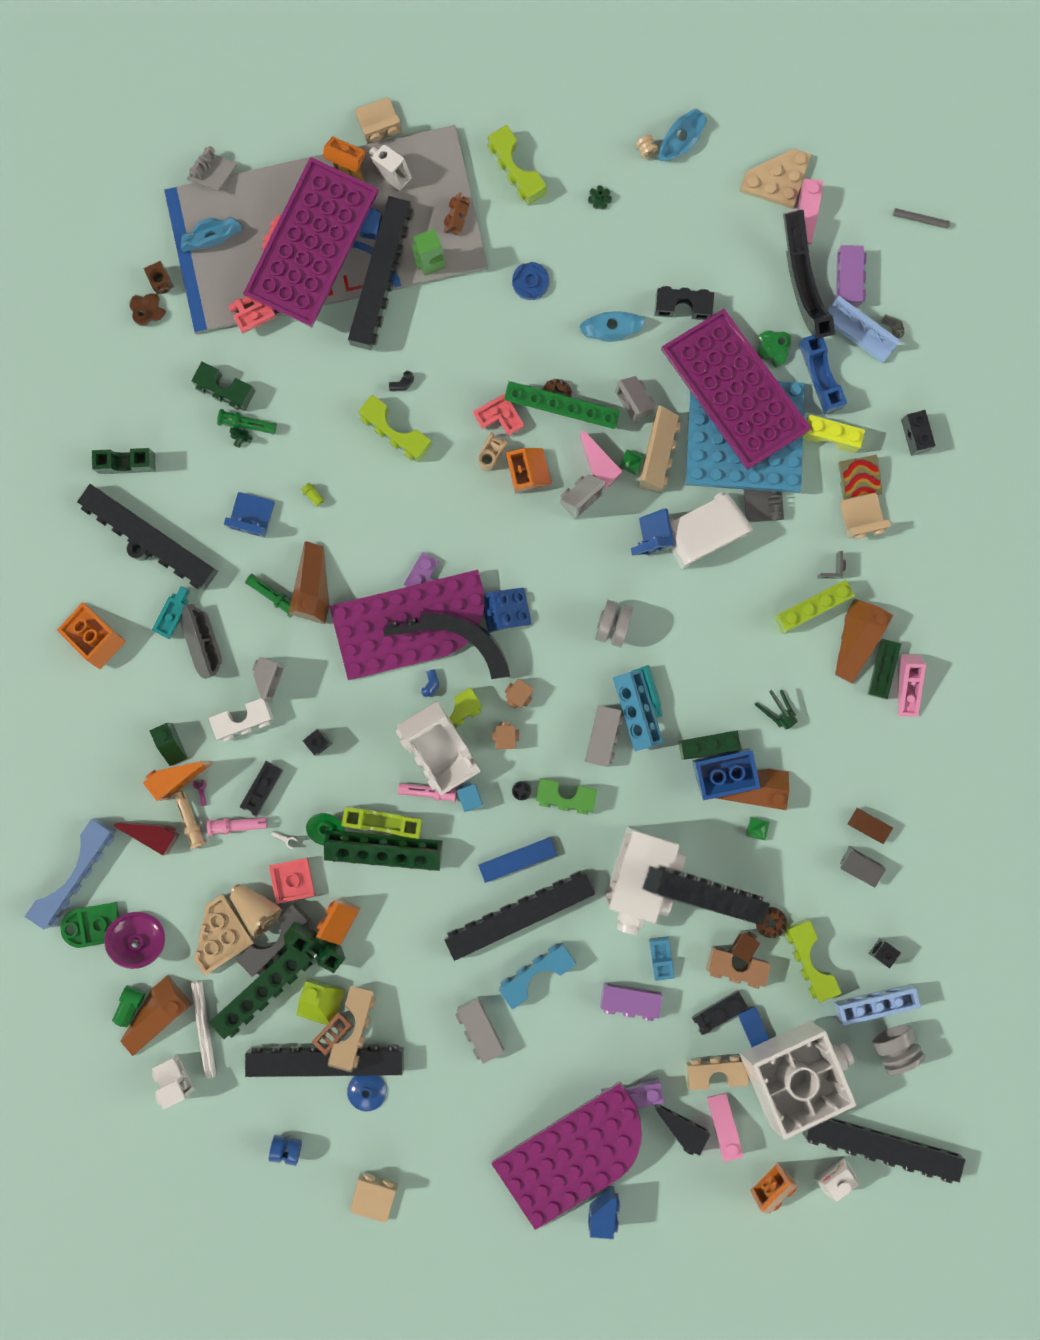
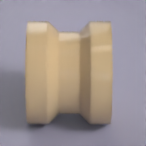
[635,135,659,159]

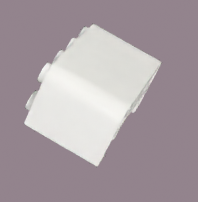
[396,701,481,795]

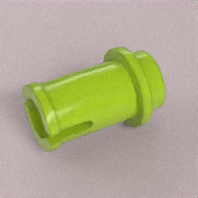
[301,483,325,507]

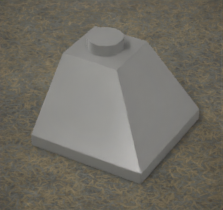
[253,657,285,701]

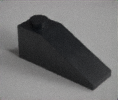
[654,1104,711,1156]

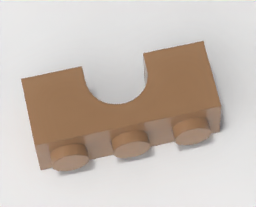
[706,947,771,989]

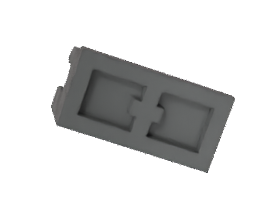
[840,846,886,888]

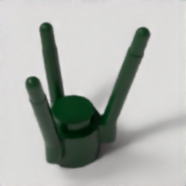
[755,690,798,730]

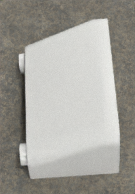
[670,492,753,569]

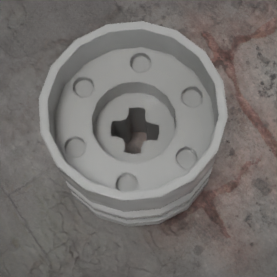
[872,1025,925,1075]

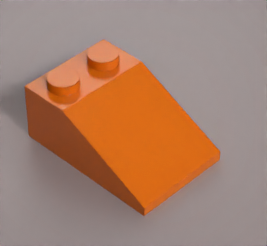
[57,602,126,670]
[143,761,212,801]
[750,1163,798,1214]

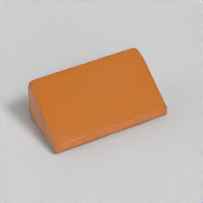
[323,136,367,172]

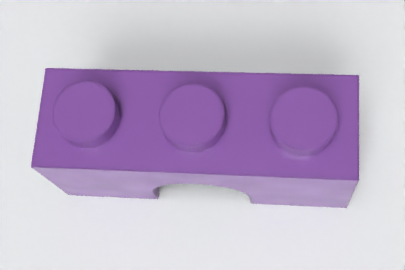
[601,1078,664,1108]

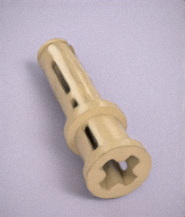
[173,791,207,850]

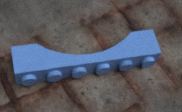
[25,818,116,930]

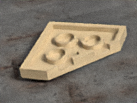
[739,148,811,209]
[194,894,255,976]

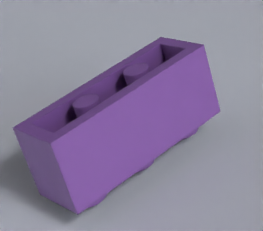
[836,245,867,308]
[600,983,663,1021]

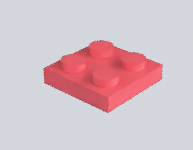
[269,857,315,904]

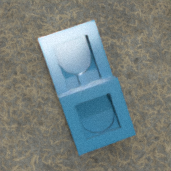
[649,936,674,981]

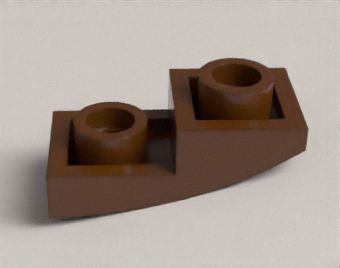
[848,808,893,844]

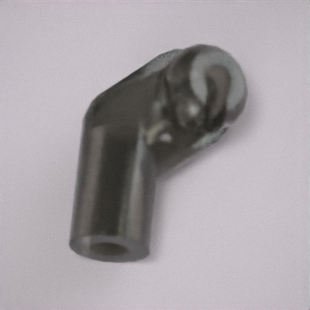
[881,314,905,338]

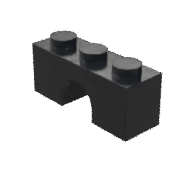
[654,286,714,320]

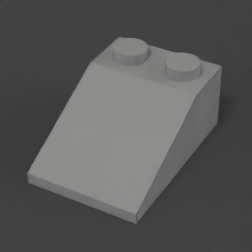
[560,474,606,519]

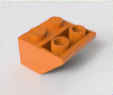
[506,448,552,494]
[316,897,361,945]

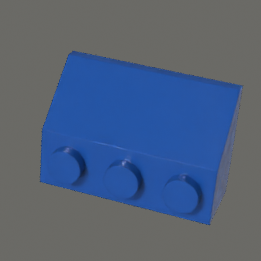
[692,748,760,800]

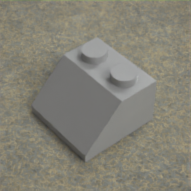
[615,376,656,424]

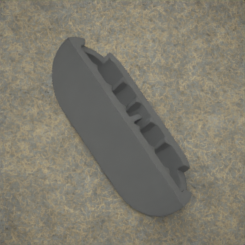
[180,604,222,679]

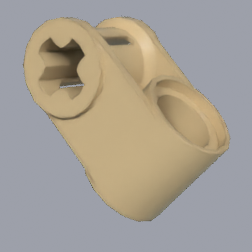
[479,432,508,471]

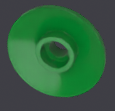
[306,813,345,845]

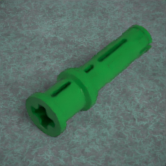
[217,409,277,435]
[245,573,293,618]

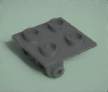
[743,489,784,522]

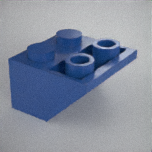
[588,1186,620,1239]

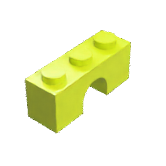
[803,415,865,453]

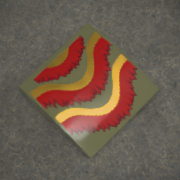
[838,454,882,500]

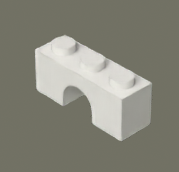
[209,699,274,742]

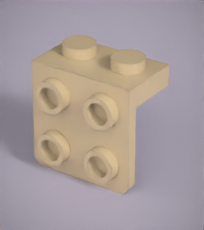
[355,98,402,144]
[840,493,891,540]
[350,1173,398,1223]

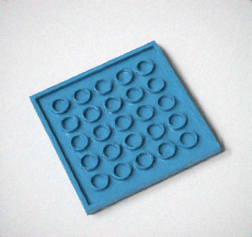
[685,381,805,493]

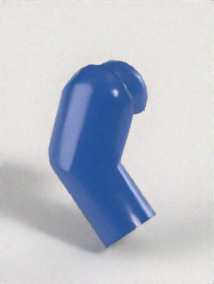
[421,669,439,697]

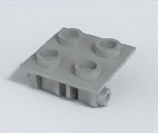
[186,146,238,191]

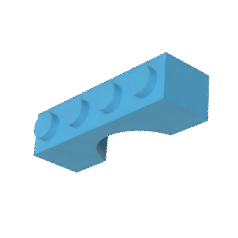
[499,943,576,1010]

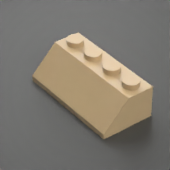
[638,405,681,493]

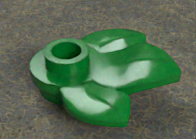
[757,330,792,367]

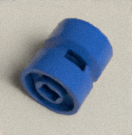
[269,1135,302,1166]

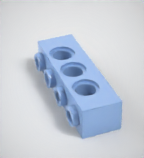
[834,985,921,1026]

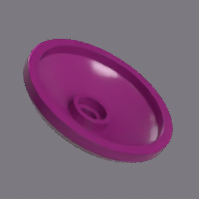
[104,912,165,969]

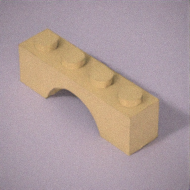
[328,986,376,1072]

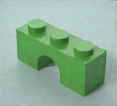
[411,229,445,275]
[536,778,597,815]

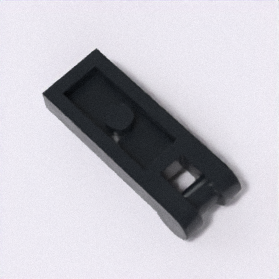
[240,761,284,817]
[692,990,748,1035]

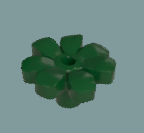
[588,185,612,210]
[229,428,253,448]

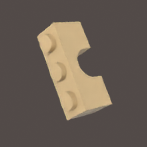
[686,1055,749,1090]

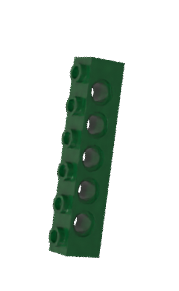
[324,830,443,871]
[209,949,314,1040]

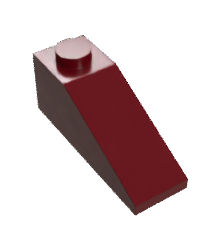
[114,822,180,856]

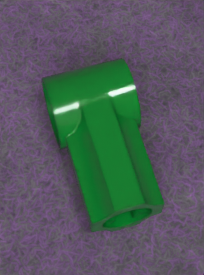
[112,985,146,1028]

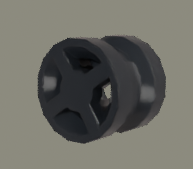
[512,781,531,801]

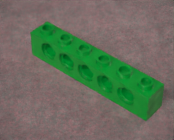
[504,380,620,429]

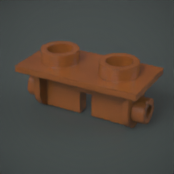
[443,192,470,235]

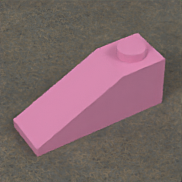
[797,178,823,244]
[580,430,623,490]
[898,654,926,717]
[707,1093,743,1162]

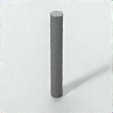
[893,208,950,229]

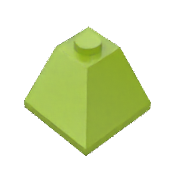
[296,978,346,1027]

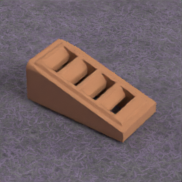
[312,1012,354,1056]

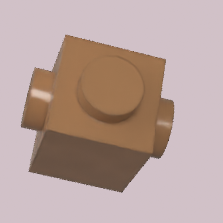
[504,678,534,709]
[492,722,519,749]

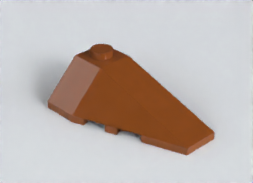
[288,541,329,624]
[835,599,893,684]
[716,769,789,810]
[120,975,193,1056]

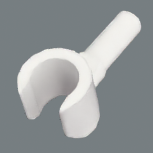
[271,831,297,849]

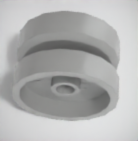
[595,600,634,647]

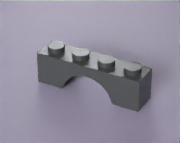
[236,903,311,977]

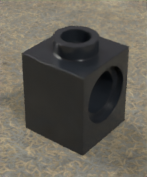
[303,728,333,756]
[868,938,901,969]

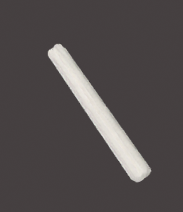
[191,981,216,1078]

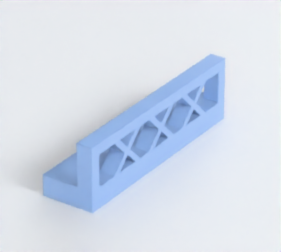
[827,296,900,363]

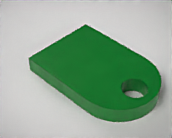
[60,901,119,948]

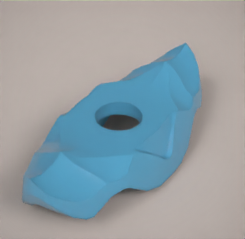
[658,109,707,161]
[181,217,243,252]
[580,311,645,342]

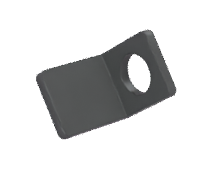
[817,551,846,579]

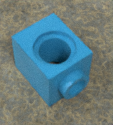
[456,782,483,812]

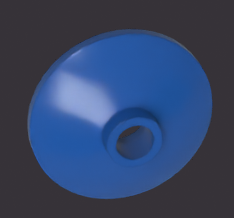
[347,1076,386,1112]

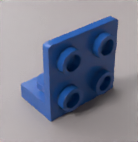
[224,492,275,538]
[631,508,675,556]
[484,588,531,633]

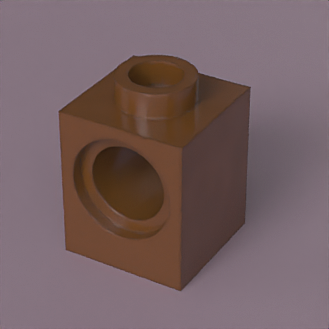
[143,260,174,295]
[729,931,761,963]

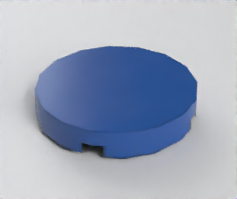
[512,262,549,300]

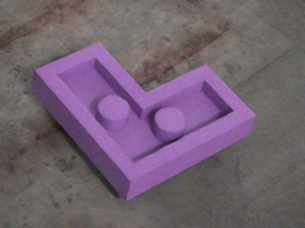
[403,552,439,587]

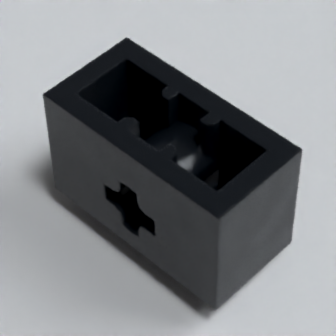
[901,410,936,456]

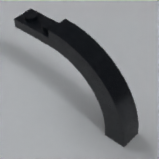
[783,209,835,339]
[383,610,510,680]

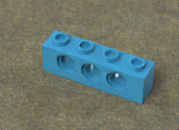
[613,669,664,751]

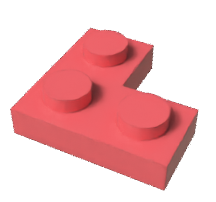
[473,394,524,436]

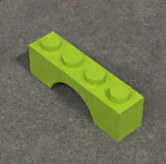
[487,125,547,205]
[358,394,432,463]
[774,579,855,634]
[449,687,483,728]
[342,806,423,839]
[785,918,842,1003]

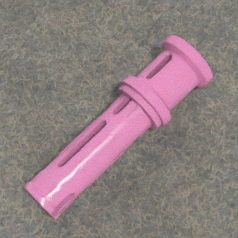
[398,783,457,803]
[207,817,267,836]

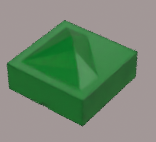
[619,449,644,475]
[746,817,770,841]

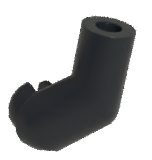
[389,371,414,391]

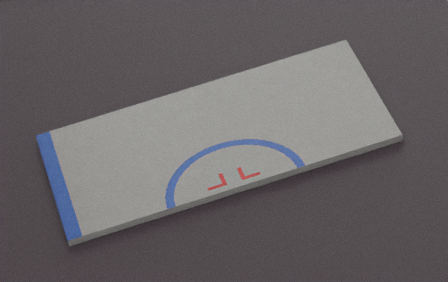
[164,125,488,334]

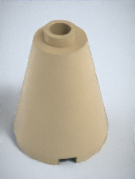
[230,884,283,938]

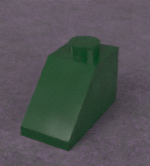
[149,723,188,766]

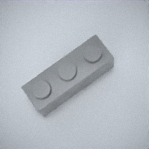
[585,705,624,767]
[456,996,504,1064]

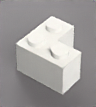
[152,1054,194,1110]

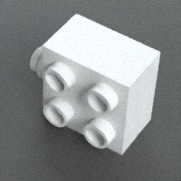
[604,827,686,936]
[739,1021,856,1140]

